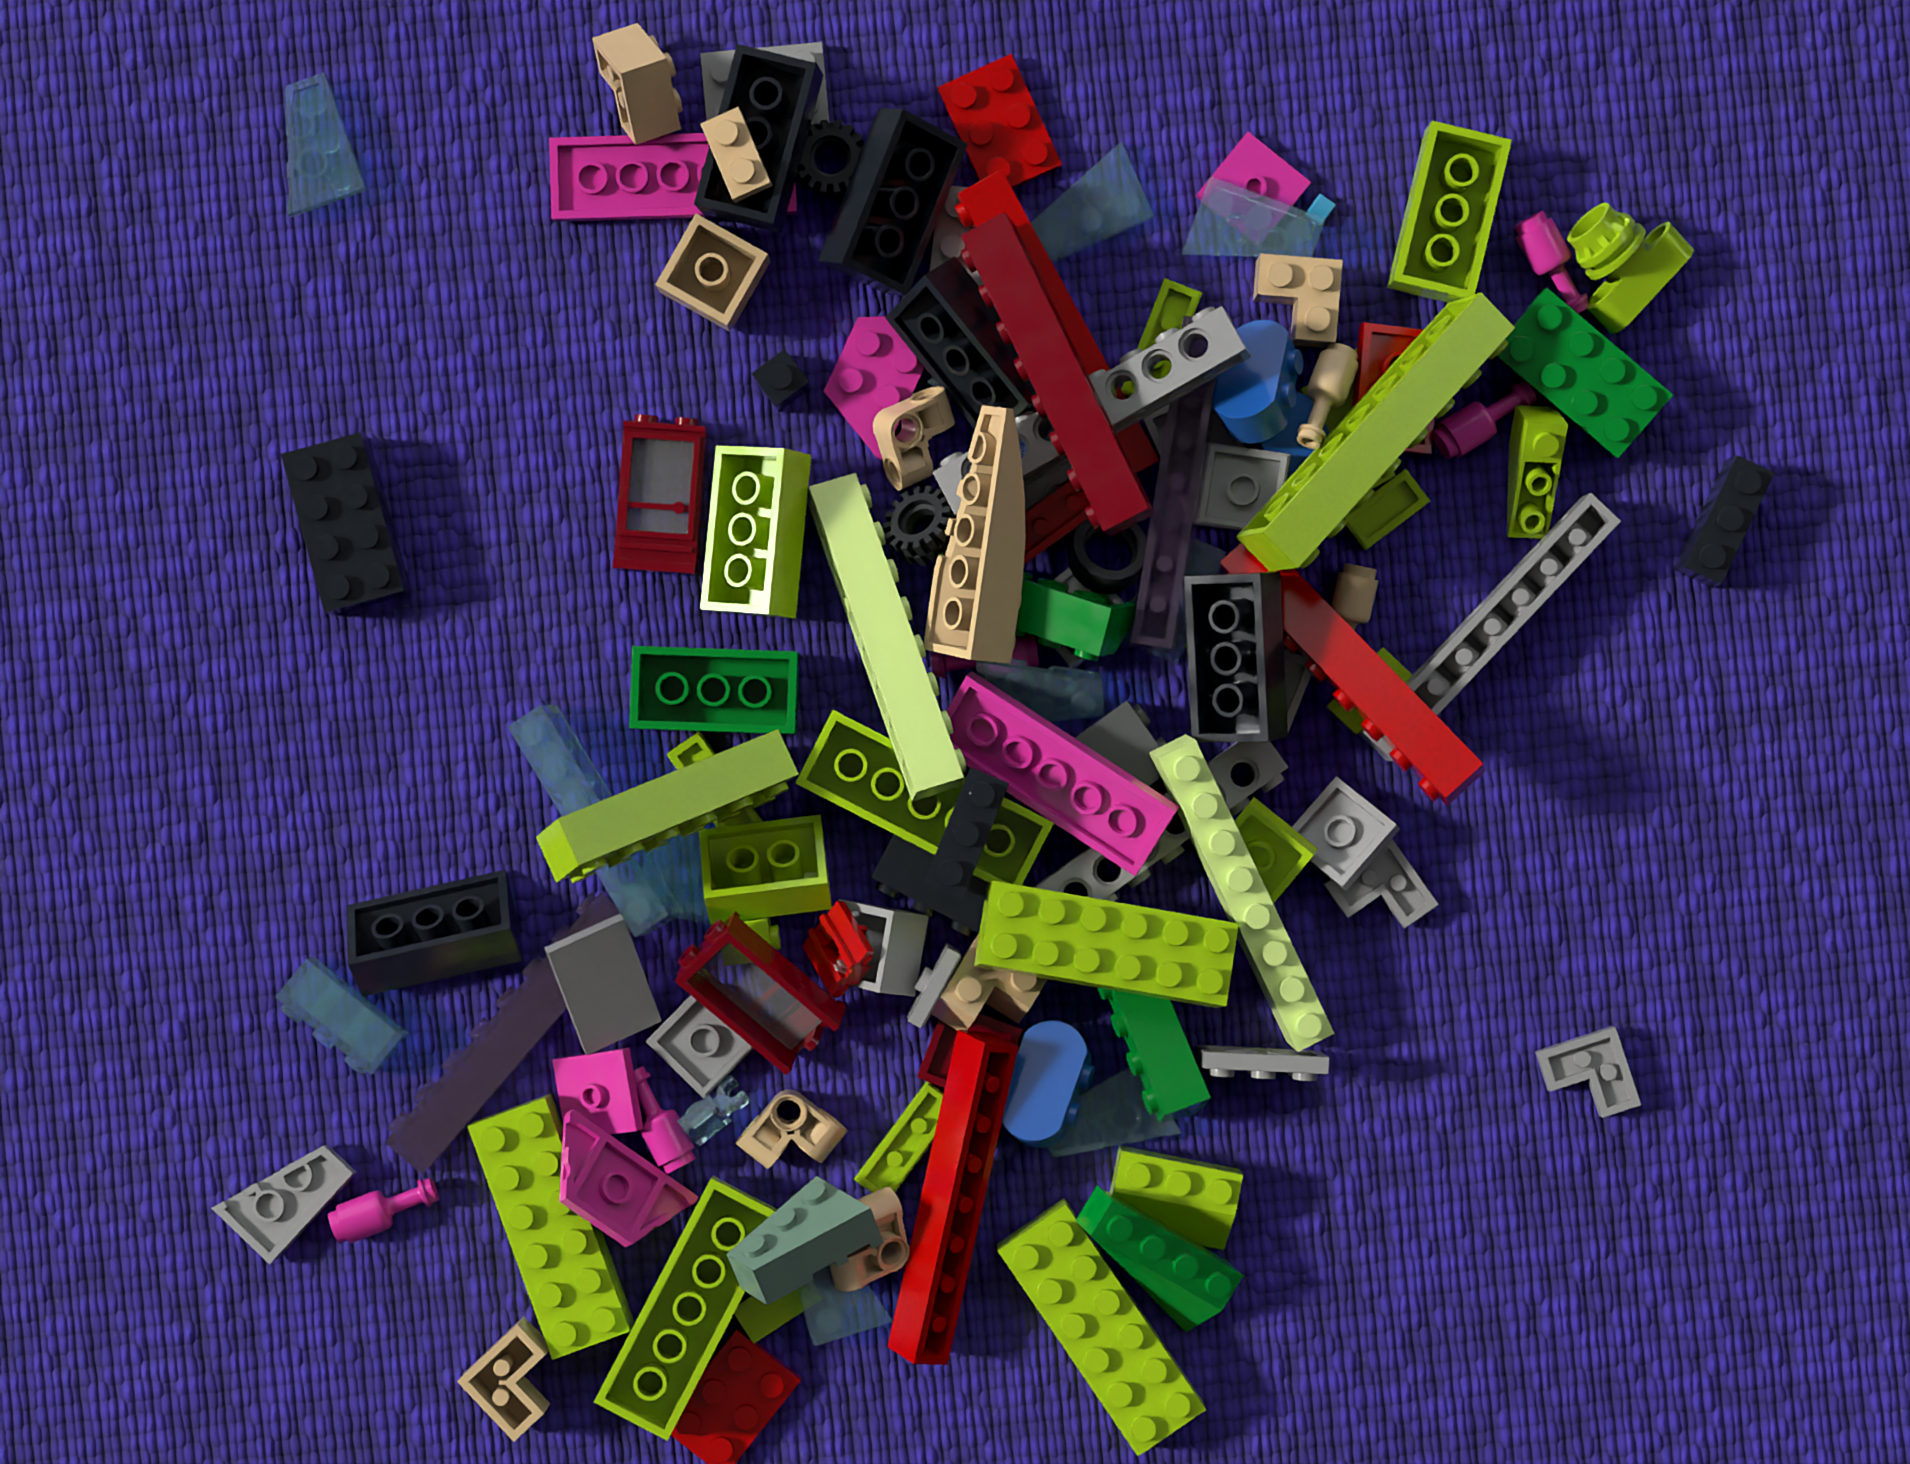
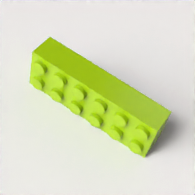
[795,710,1054,885]
[536,729,799,884]
[974,881,1239,1008]
[467,1093,635,1360]
[594,1175,778,1441]
[997,1198,1206,1456]

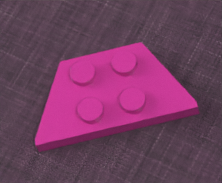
[824,316,925,461]
[559,1109,699,1247]

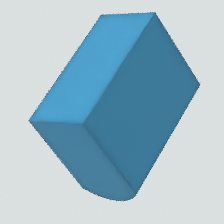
[1305,194,1336,226]

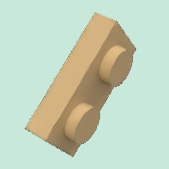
[700,107,773,203]

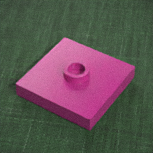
[1196,132,1311,248]
[552,1047,644,1135]

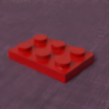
[937,54,1062,189]
[1352,322,1434,455]
[671,1327,801,1464]

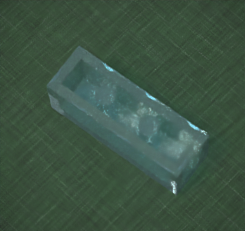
[275,956,409,1075]

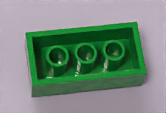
[1496,288,1673,458]
[629,646,800,735]

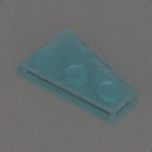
[976,659,1105,722]

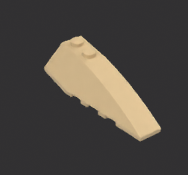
[924,405,1025,664]

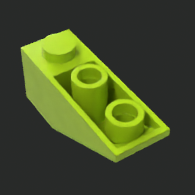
[1506,405,1568,539]

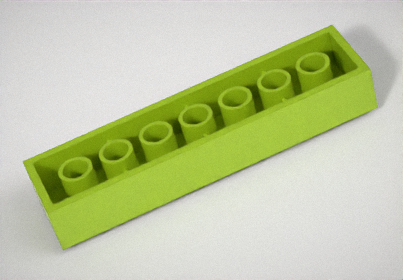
[1236,292,1515,571]

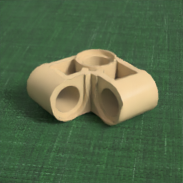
[873,386,955,490]
[735,1089,848,1169]
[830,1187,909,1292]

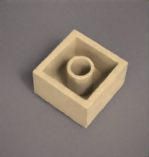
[655,213,770,332]

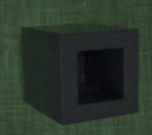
[751,349,811,412]

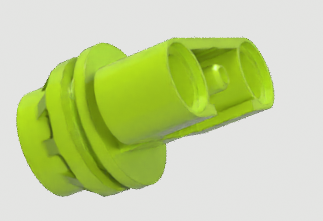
[1567,202,1694,334]

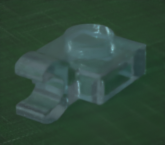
[677,1075,750,1146]

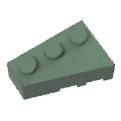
[727,1176,884,1305]

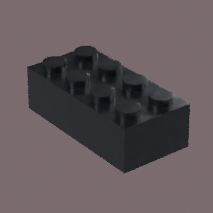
[694,44,824,233]
[818,108,968,296]
[281,432,412,615]
[1184,571,1288,742]

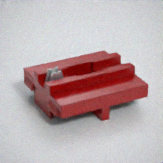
[802,901,875,998]

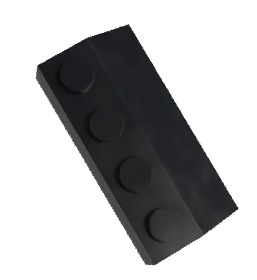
[885,256,1037,429]
[347,869,523,997]

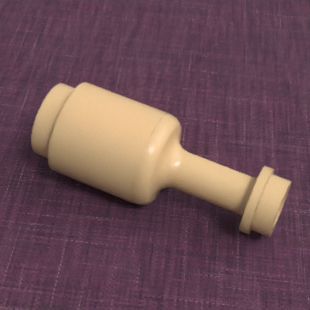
[1297,343,1359,449]
[1331,563,1378,631]

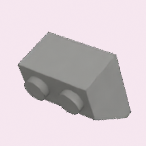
[838,899,929,997]

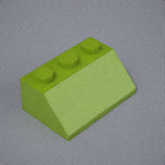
[699,814,832,925]
[1110,1145,1243,1250]

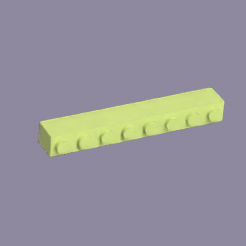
[807,473,967,802]
[1149,734,1334,1052]

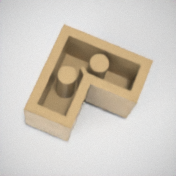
[592,23,683,145]
[1253,253,1343,348]
[931,934,1047,1031]
[457,1316,550,1442]

